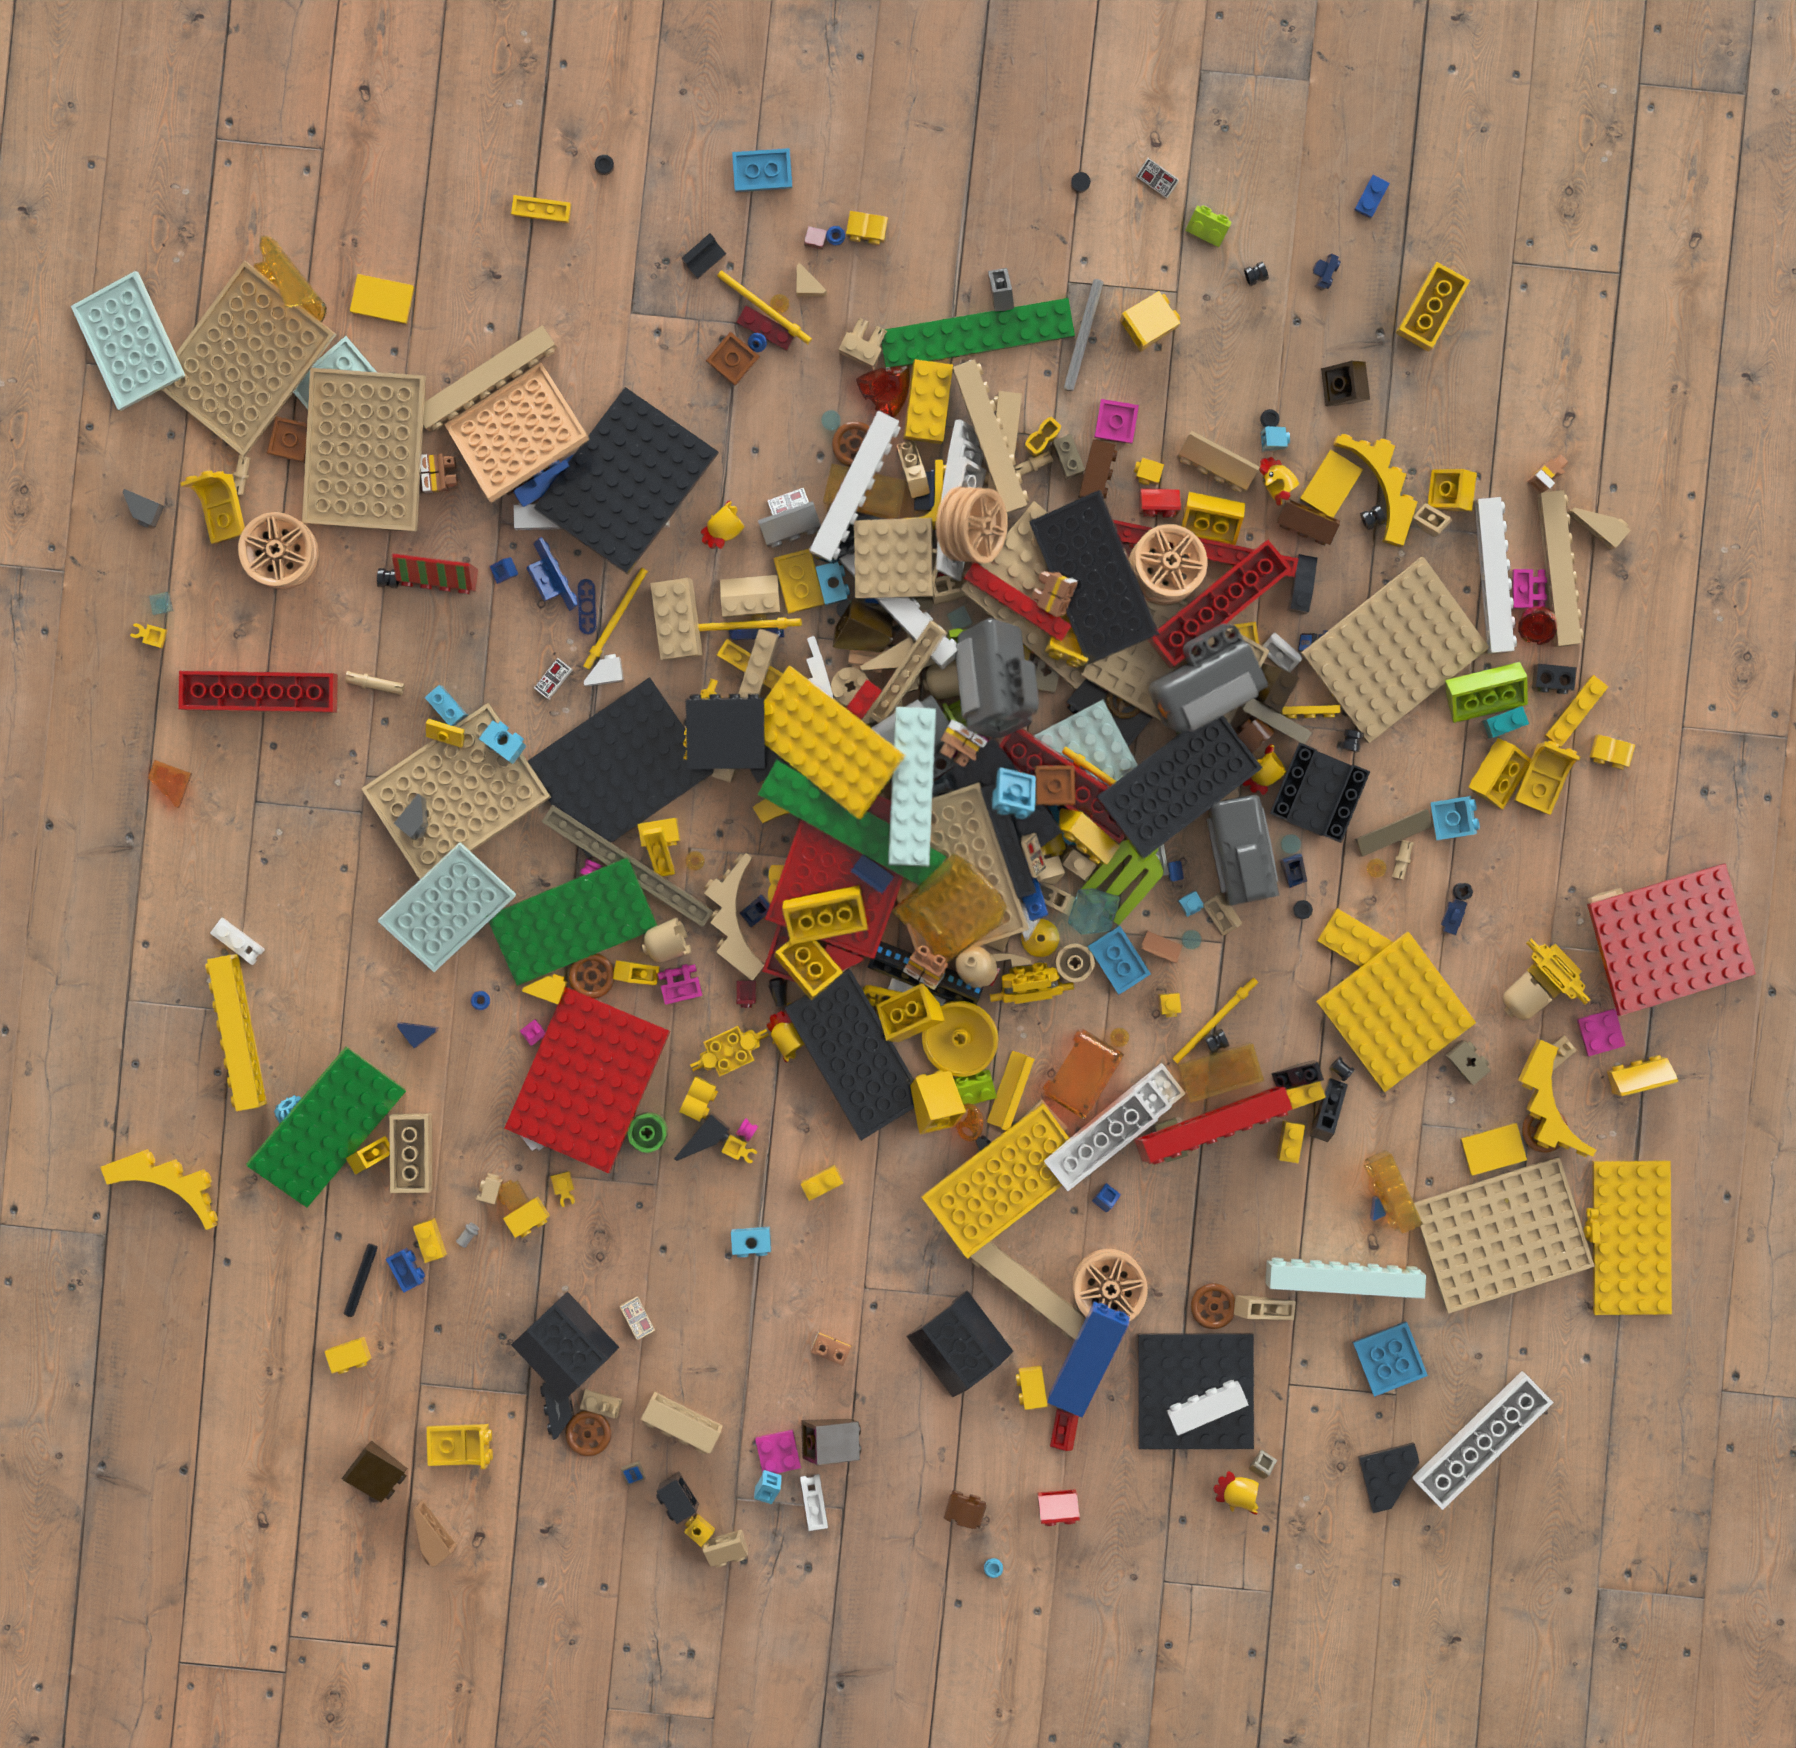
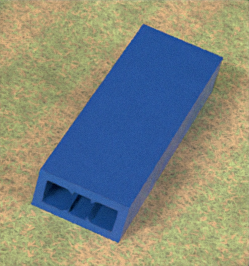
[1047,1302,1130,1418]

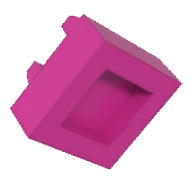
[520,1019,546,1046]

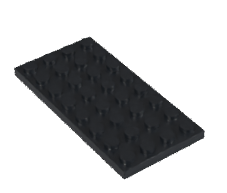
[1029,490,1159,665]
[1095,716,1262,860]
[783,969,914,1141]

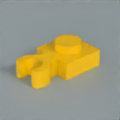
[130,623,168,648]
[721,1134,758,1163]
[550,1171,575,1207]
[1583,1208,1600,1243]

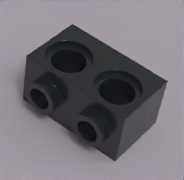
[1532,664,1577,694]

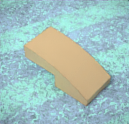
[991,953,1031,967]

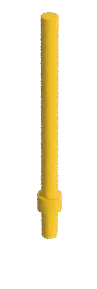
[717,270,812,345]
[583,567,648,670]
[698,617,802,631]
[1061,746,1116,786]
[1172,977,1259,1064]

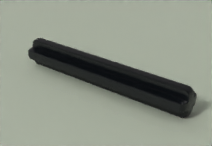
[344,1243,378,1317]

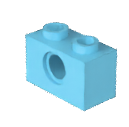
[816,562,850,606]
[425,685,467,726]
[479,720,526,764]
[731,1227,772,1258]

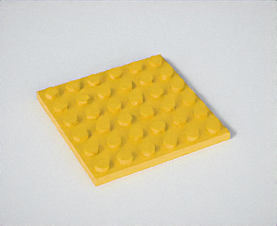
[1316,931,1476,1092]

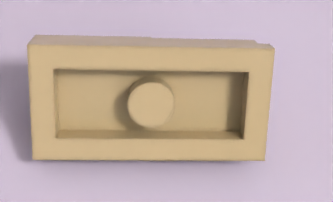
[1552,1035,1576,1070]
[580,1389,623,1418]

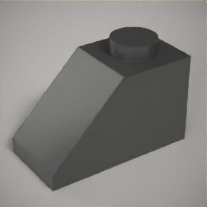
[988,268,1014,312]
[123,489,164,528]
[393,794,428,840]

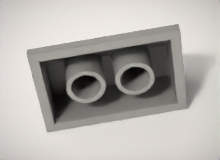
[758,501,821,548]

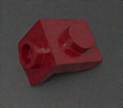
[736,980,756,1008]

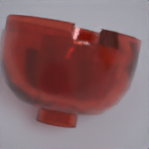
[1518,606,1557,645]

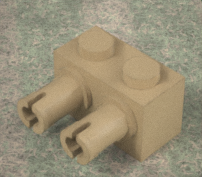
[839,318,887,370]

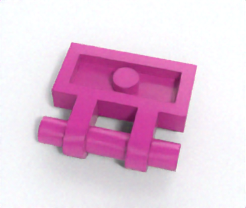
[1512,569,1547,608]
[658,964,703,1005]

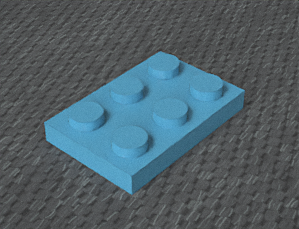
[732,148,792,192]
[1088,926,1151,995]

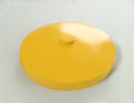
[922,1001,999,1077]

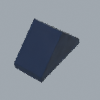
[1280,853,1308,888]
[740,894,770,927]
[397,1022,439,1048]

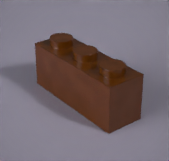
[1078,439,1118,499]
[1277,499,1340,546]

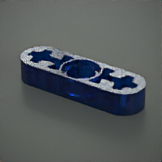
[578,579,597,635]
[729,627,785,640]

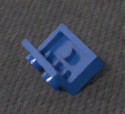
[386,1248,425,1293]

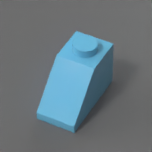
[1260,427,1290,452]

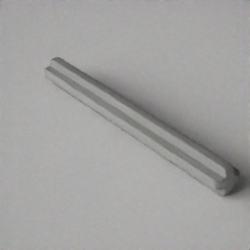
[1064,279,1103,391]

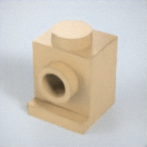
[476,1173,503,1204]

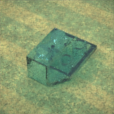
[1068,888,1121,935]

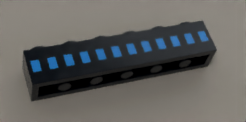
[867,941,984,1005]

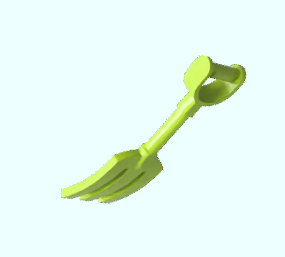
[1078,840,1164,925]

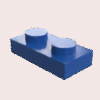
[1354,175,1390,219]

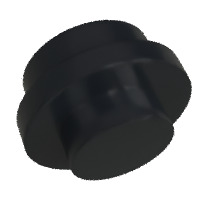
[1260,409,1280,427]

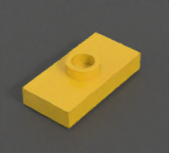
[426,719,464,748]

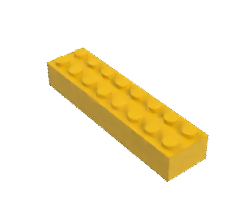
[205,954,267,1111]

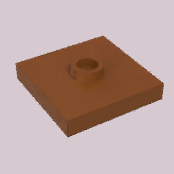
[706,331,760,386]
[267,416,307,463]
[1035,766,1075,806]

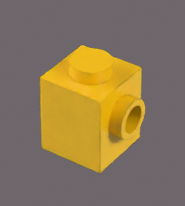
[1133,458,1164,486]
[1158,992,1182,1018]
[684,1514,715,1547]

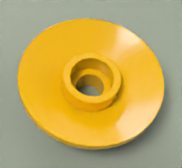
[1021,919,1060,957]

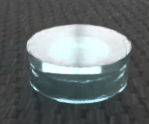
[821,410,841,430]
[1281,834,1301,854]
[1182,930,1201,949]

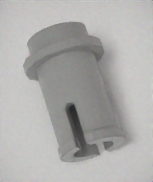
[456,1222,479,1248]

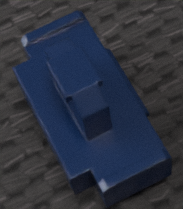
[1313,253,1341,290]
[1441,898,1467,935]

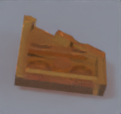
[148,760,192,808]

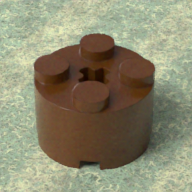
[1235,715,1275,753]
[943,1490,987,1529]

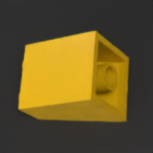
[1119,291,1181,352]
[910,1070,966,1135]

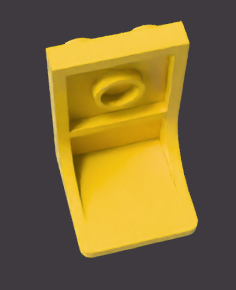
[904,460,946,530]
[180,471,245,544]
[1044,612,1088,668]
[1514,741,1581,815]
[426,1424,493,1470]

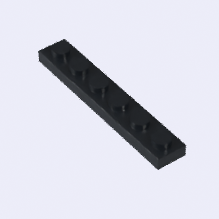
[980,783,1037,899]

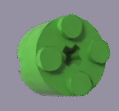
[628,1112,668,1153]

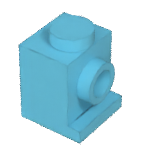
[1177,891,1203,917]
[754,1470,782,1504]

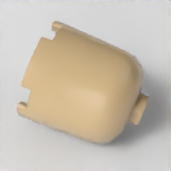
[923,659,960,700]
[642,918,691,963]
[956,946,997,988]
[1503,972,1553,1020]

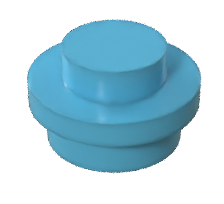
[984,1558,1003,1578]

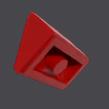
[1050,1409,1079,1451]

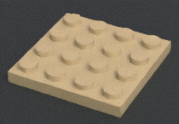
[854,518,933,599]

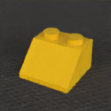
[1428,469,1477,511]

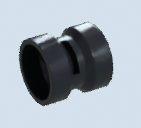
[1244,261,1269,287]
[1360,505,1386,530]
[377,568,399,589]
[1341,729,1364,752]
[1204,1029,1230,1054]

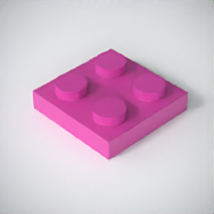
[1094,399,1139,444]
[1577,1009,1626,1056]
[755,1429,801,1474]

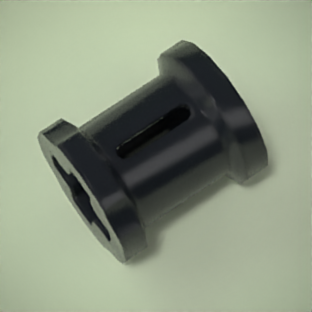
[932,775,954,797]
[1452,883,1473,900]
[1329,1056,1355,1082]

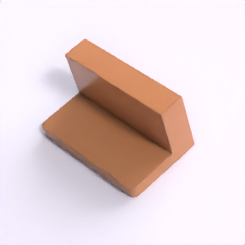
[1140,931,1183,963]

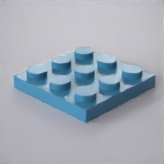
[1353,1321,1428,1397]

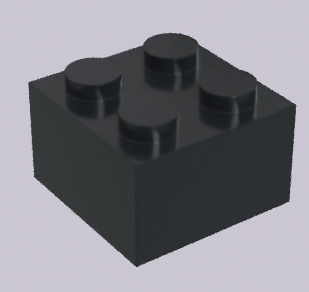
[656,1472,699,1524]

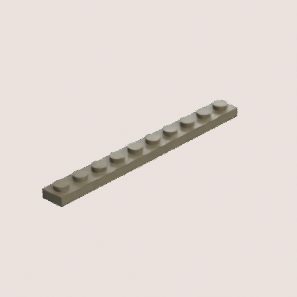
[542,805,714,927]

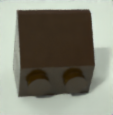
[1321,361,1370,407]

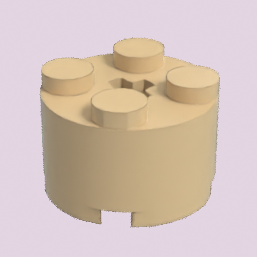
[831,667,868,706]
[1055,943,1095,982]

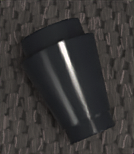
[768,977,787,1007]

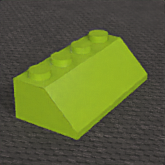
[1445,662,1528,723]

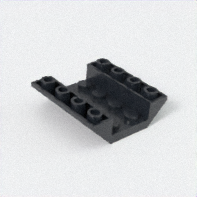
[1270,742,1371,843]
[906,1290,1014,1397]
[511,1291,620,1401]

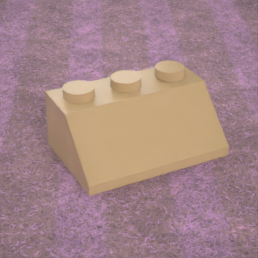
[720,575,781,618]

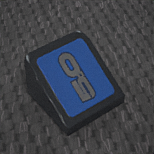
[1298,633,1317,653]

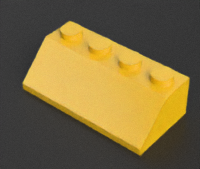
[783,886,868,945]

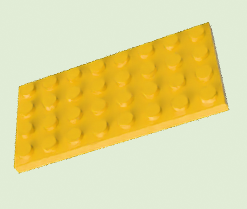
[764,666,906,819]
[921,1103,1070,1259]
[1592,1160,1672,1315]

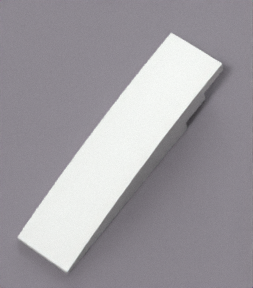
[937,420,986,581]
[806,636,834,699]
[1044,1063,1186,1191]

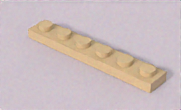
[867,621,947,723]

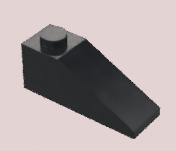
[1287,554,1318,614]
[1310,1078,1348,1143]
[674,1113,730,1161]

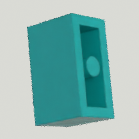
[1482,706,1529,738]

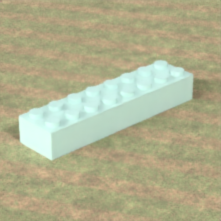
[888,707,936,867]
[1265,1258,1426,1298]

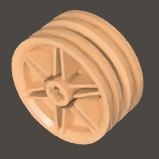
[936,487,1007,563]
[238,512,319,589]
[1129,525,1207,605]
[1072,1249,1148,1321]

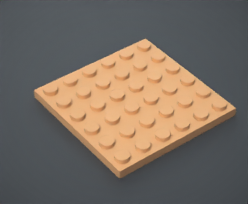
[444,363,589,502]

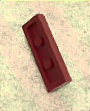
[737,306,795,351]

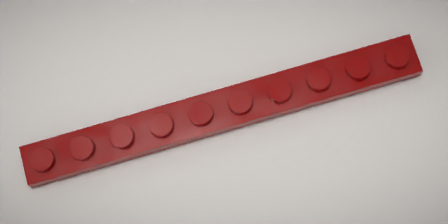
[1113,520,1299,578]

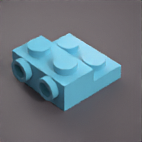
[992,768,1036,819]
[1430,796,1480,840]

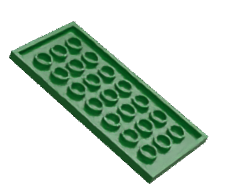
[486,857,657,986]
[246,1046,406,1208]

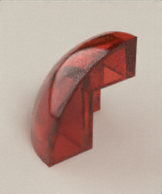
[856,366,910,418]

